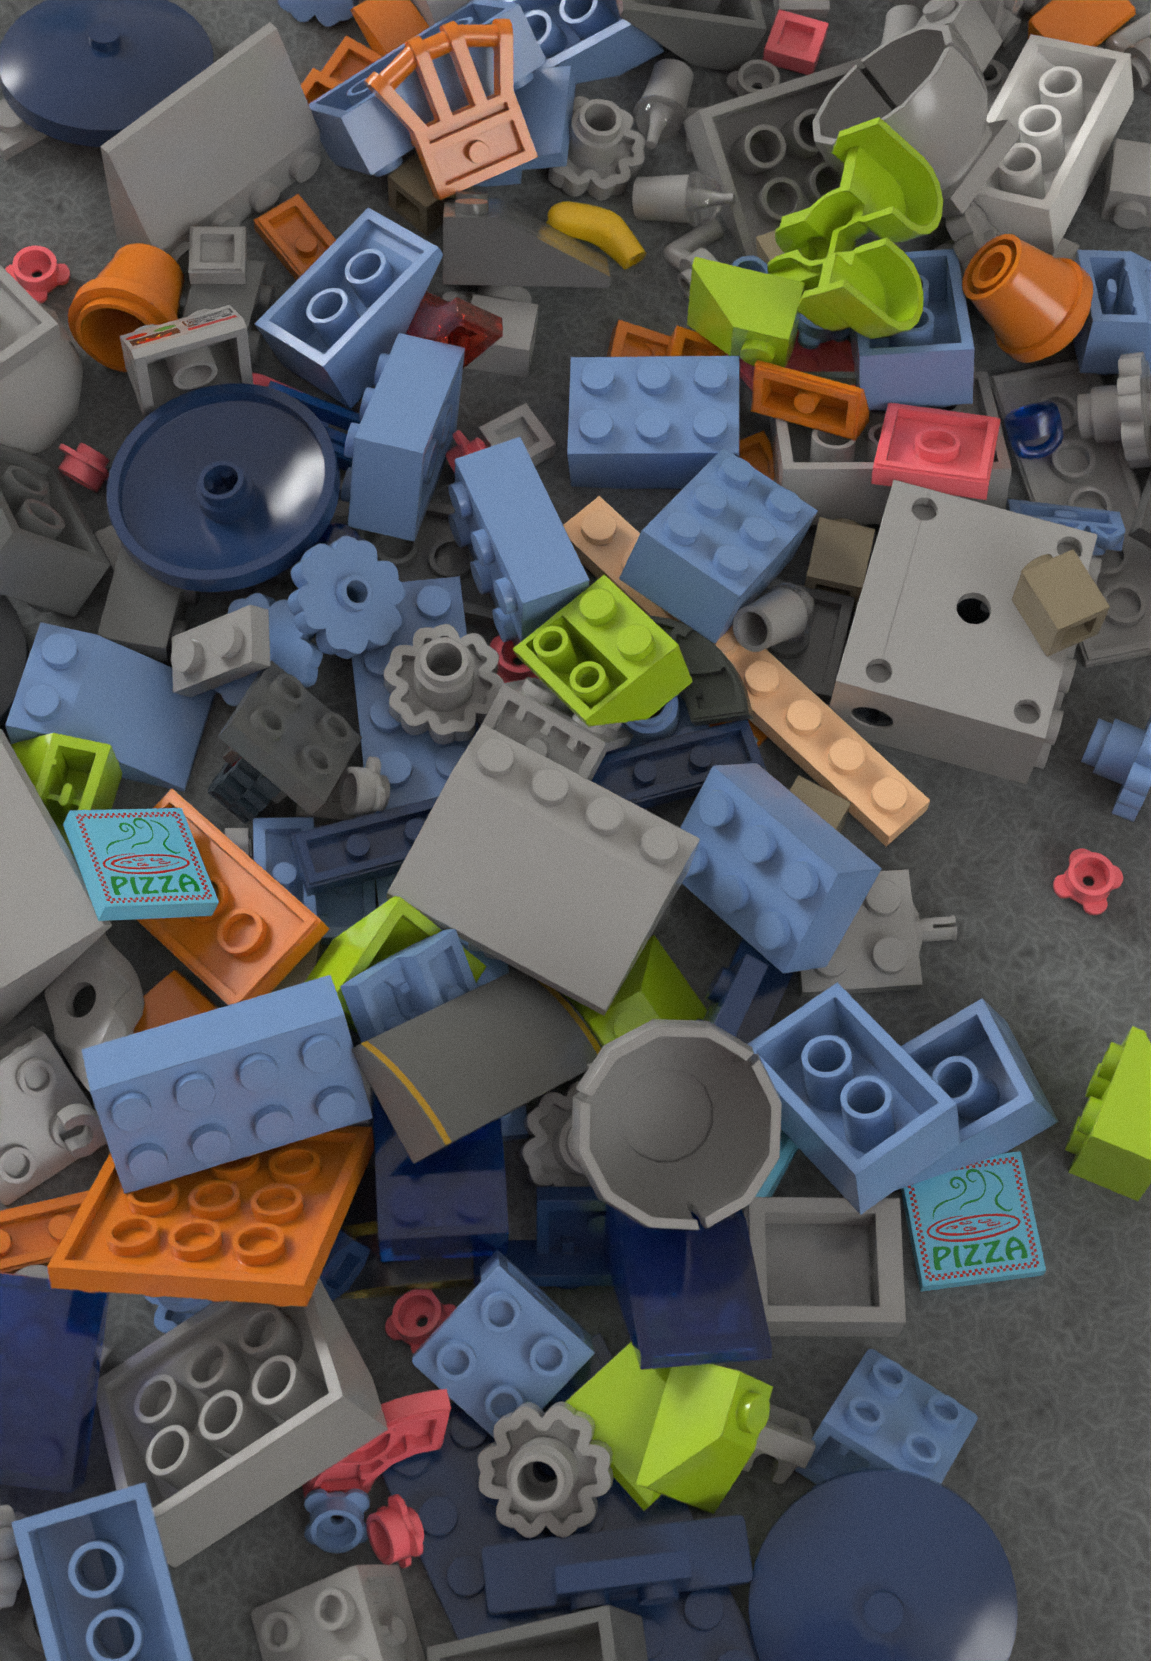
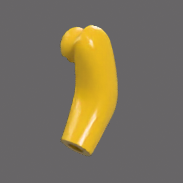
[546,201,646,270]

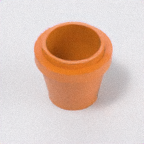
[962,234,1093,363]
[68,243,184,372]

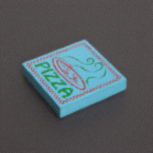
[63,808,219,921]
[901,1151,1046,1292]

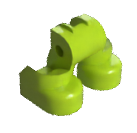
[767,117,943,339]

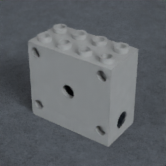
[829,480,1102,784]

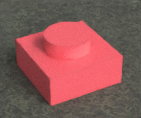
[763,9,829,75]

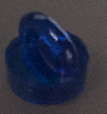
[1003,401,1064,460]

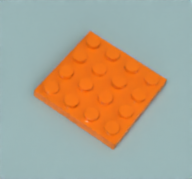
[47,1126,375,1307]

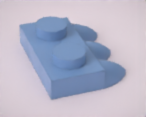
[1005,499,1126,555]

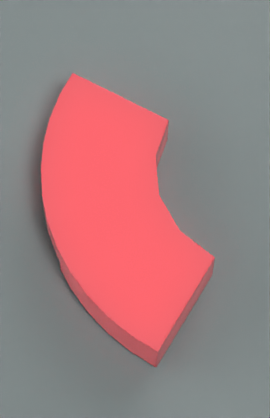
[302,1389,451,1497]

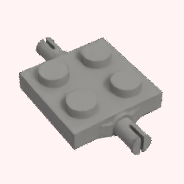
[797,869,957,997]

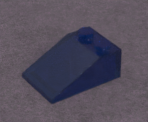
[373,1090,509,1262]
[604,1203,772,1370]
[0,1272,110,1493]

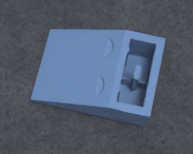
[1073,250,1151,375]

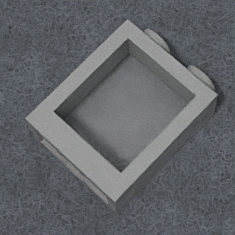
[732,1197,906,1337]

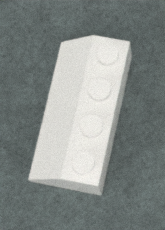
[973,34,1134,254]

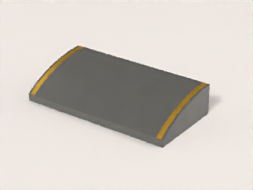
[351,969,603,1164]

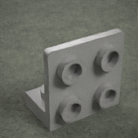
[480,677,634,781]
[0,1026,93,1205]
[251,1564,426,1661]

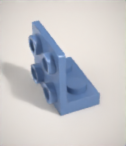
[412,1249,595,1438]
[795,1349,978,1484]

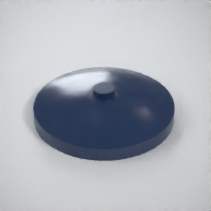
[0,0,214,147]
[107,383,340,592]
[749,1468,1018,1661]

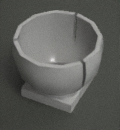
[812,23,1020,217]
[0,265,83,455]
[572,1019,782,1230]

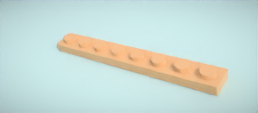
[563,496,930,847]

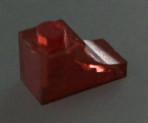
[406,292,503,369]

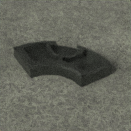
[648,615,753,726]

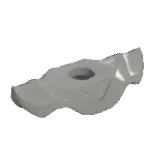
[45,932,144,1091]

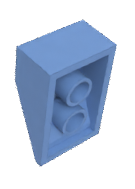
[498,0,664,84]
[255,207,443,408]
[5,622,216,792]
[895,998,1059,1191]

